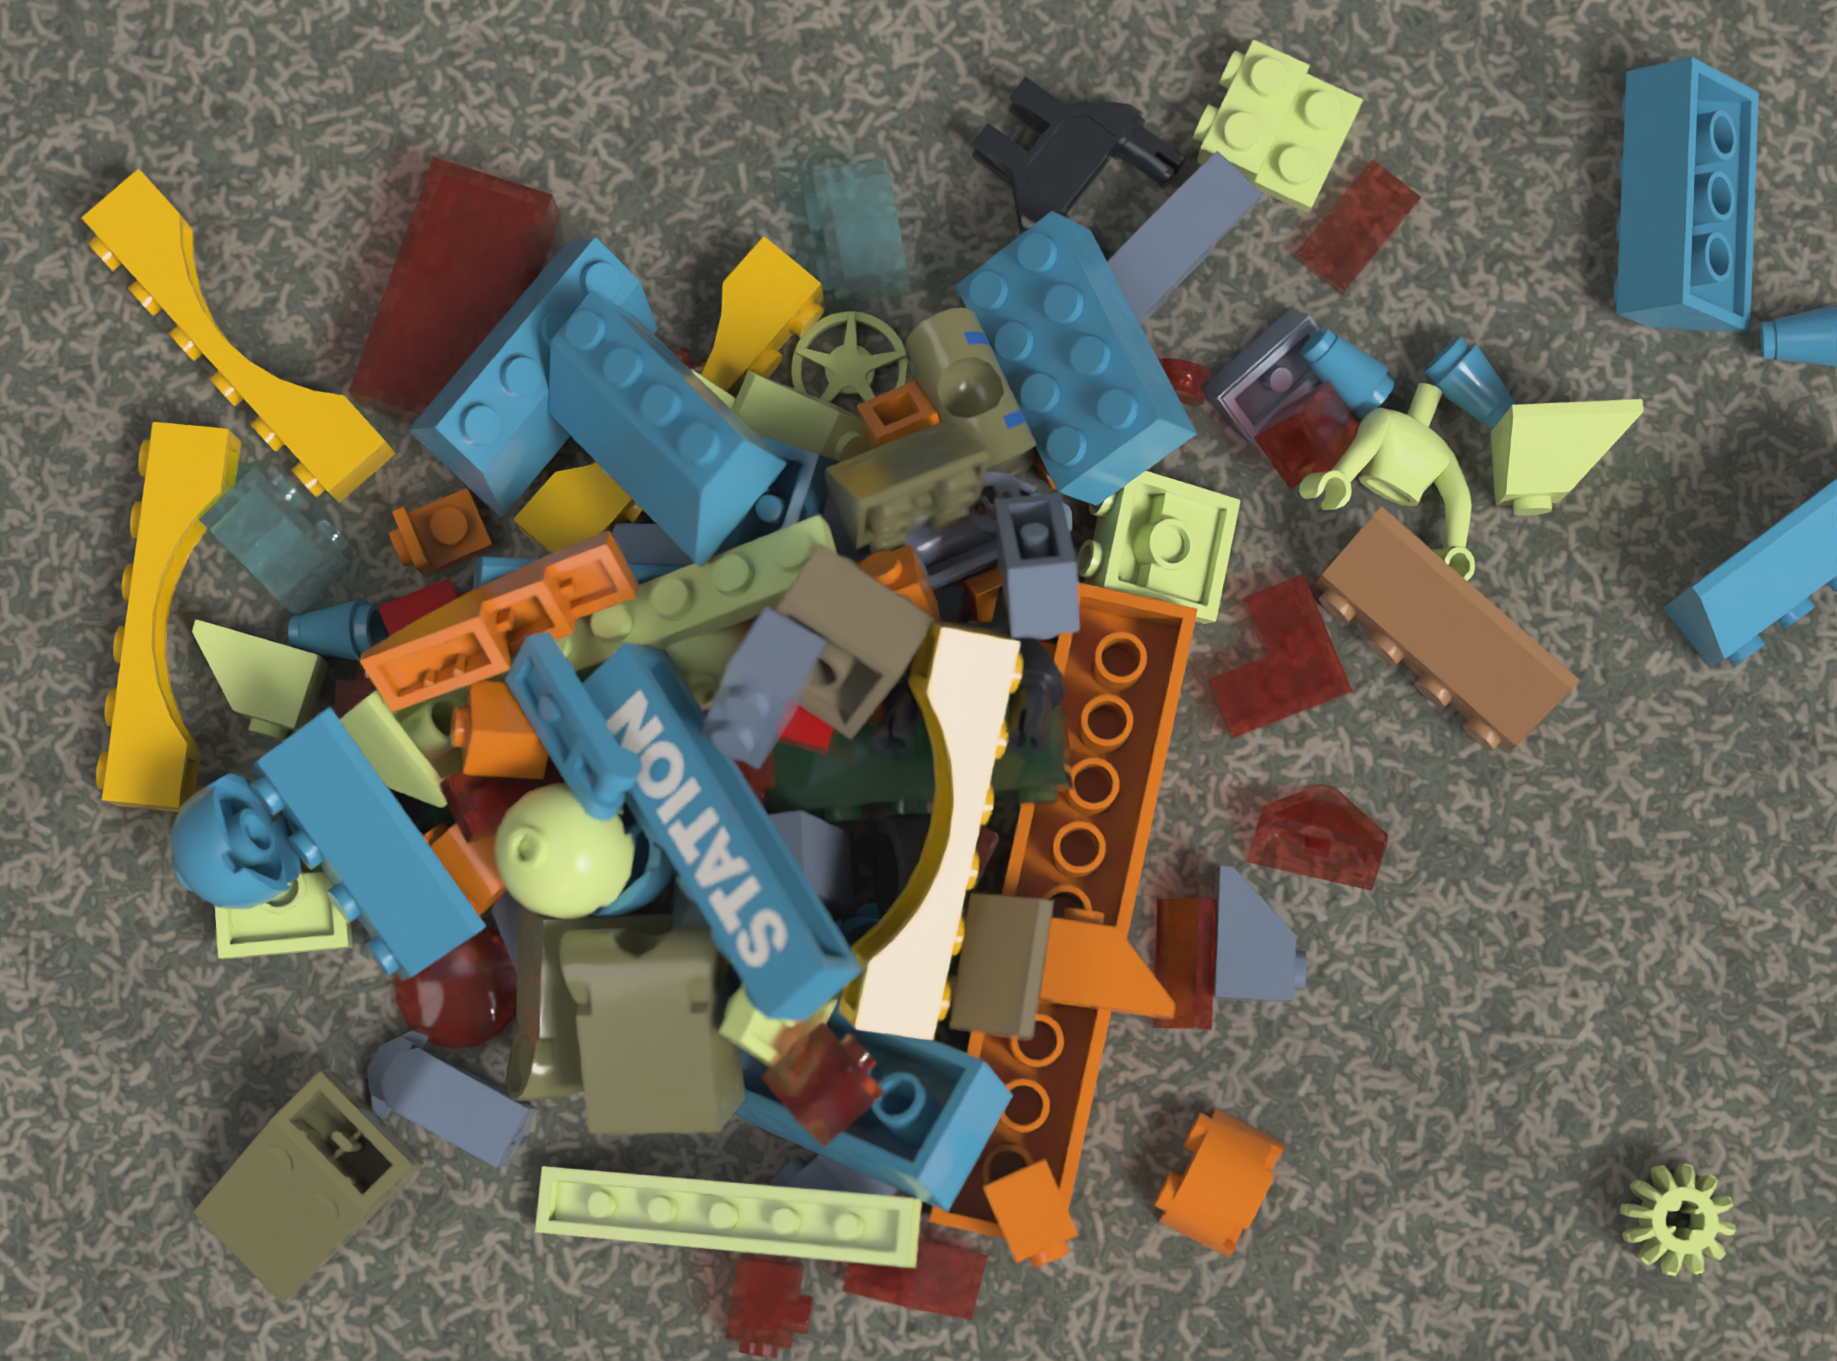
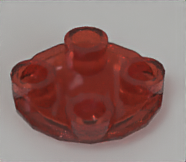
[395,926,517,1050]

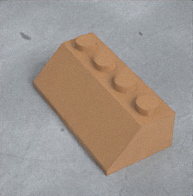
[1315,506,1580,753]

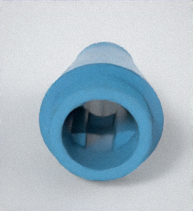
[1760,304,1837,367]
[1300,327,1394,419]
[1423,336,1517,429]
[288,598,389,661]

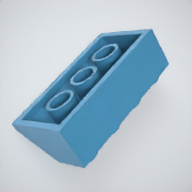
[1614,57,1759,333]
[408,237,658,516]
[548,290,787,567]
[1663,478,1837,668]
[250,708,486,981]

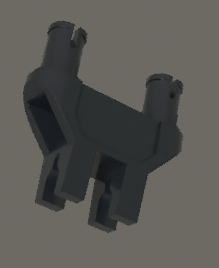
[972,76,1187,261]
[872,585,1066,756]

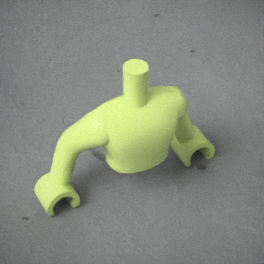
[1299,383,1475,581]

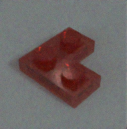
[1207,574,1352,741]

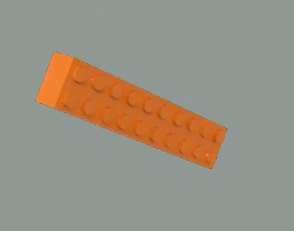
[929,582,1198,1239]

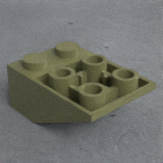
[825,419,990,556]
[193,1071,425,1305]

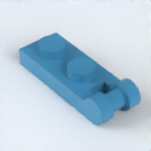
[505,632,642,821]

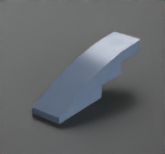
[1107,151,1263,326]

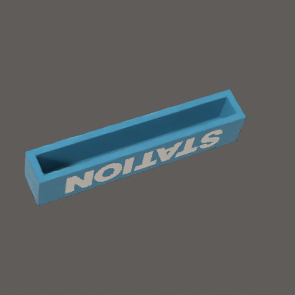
[582,642,862,1021]

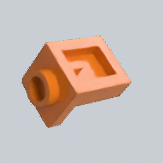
[389,487,495,578]

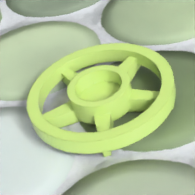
[792,312,908,403]

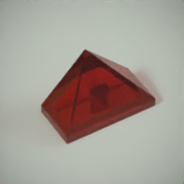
[1247,784,1388,891]

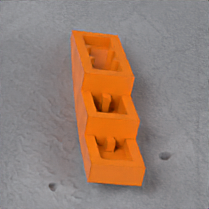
[359,531,639,712]

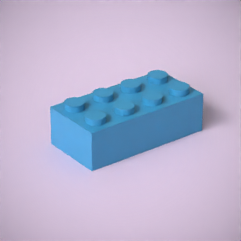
[955,211,1197,506]
[734,1001,1013,1212]

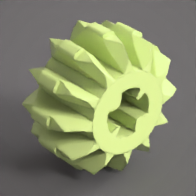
[1620,1163,1736,1276]

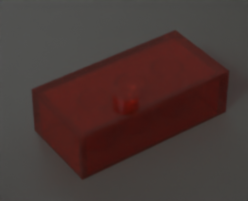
[349,157,561,424]

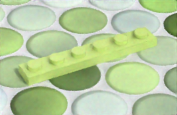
[467,515,836,688]
[535,1166,922,1268]

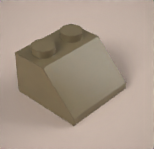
[774,543,935,739]
[946,893,1053,1041]

